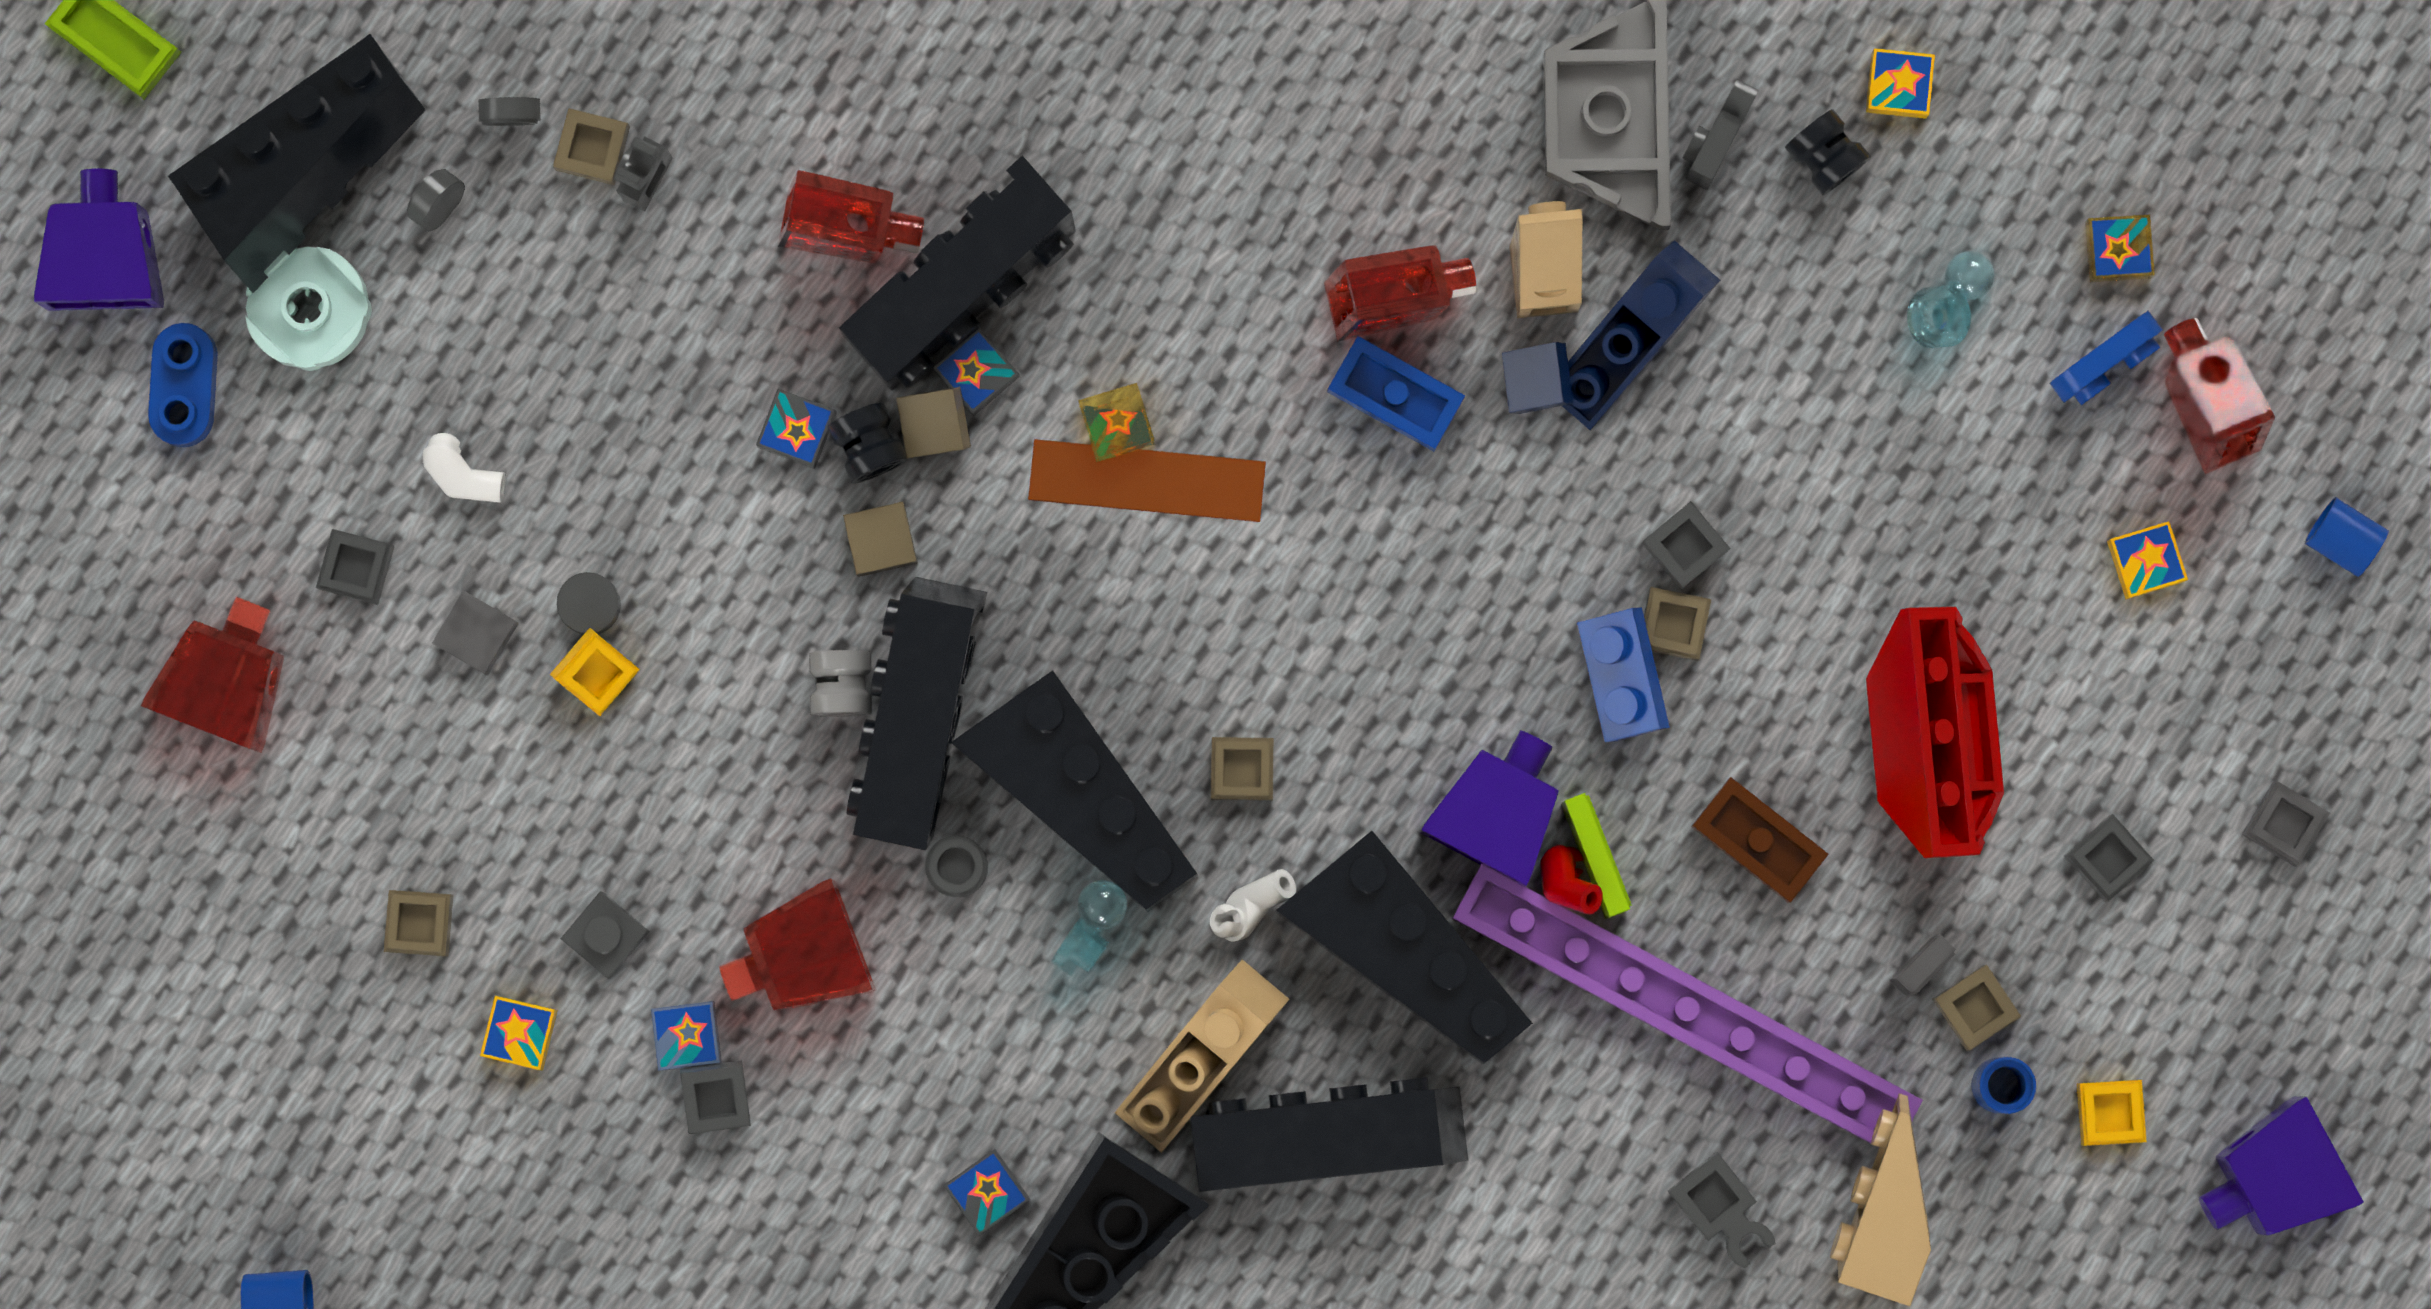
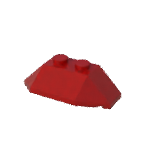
[1866,607,2004,859]

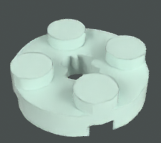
[245,246,372,371]

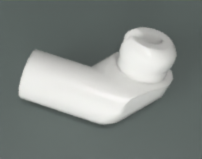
[422,433,506,503]
[1210,869,1296,942]

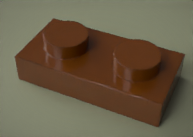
[1691,777,1829,903]

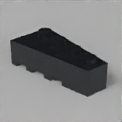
[168,34,425,293]
[839,155,1076,391]
[846,577,987,851]
[951,670,1198,912]
[1276,831,1533,1064]
[1191,1077,1468,1192]
[985,1132,1210,1309]

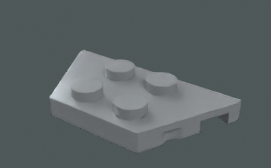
[1543,0,1671,230]

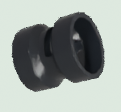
[1785,109,1871,195]
[828,402,908,484]

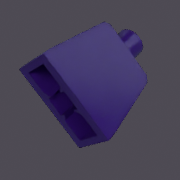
[34,168,164,311]
[1420,730,1559,886]
[2198,1096,2364,1235]

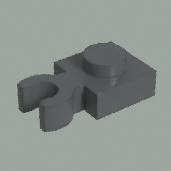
[1683,79,1759,190]
[614,136,673,212]
[1668,1152,1776,1268]

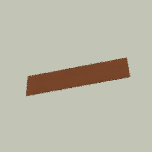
[1028,439,1266,522]

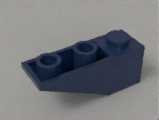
[1562,240,1721,430]

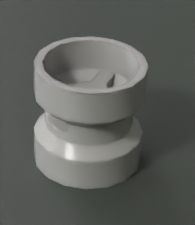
[809,650,872,717]

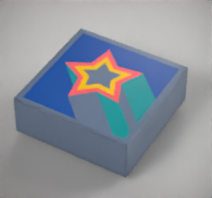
[651,1001,722,1071]

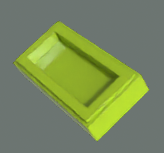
[45,0,181,100]
[1561,793,1632,919]

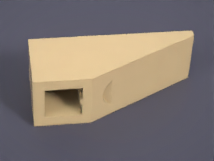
[1510,201,1583,318]
[1114,959,1290,1153]
[1830,1093,1931,1306]

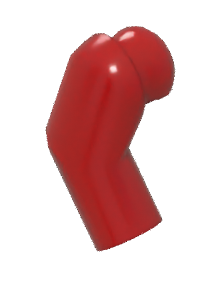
[1540,844,1603,915]

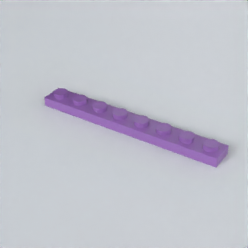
[1452,864,1923,1148]

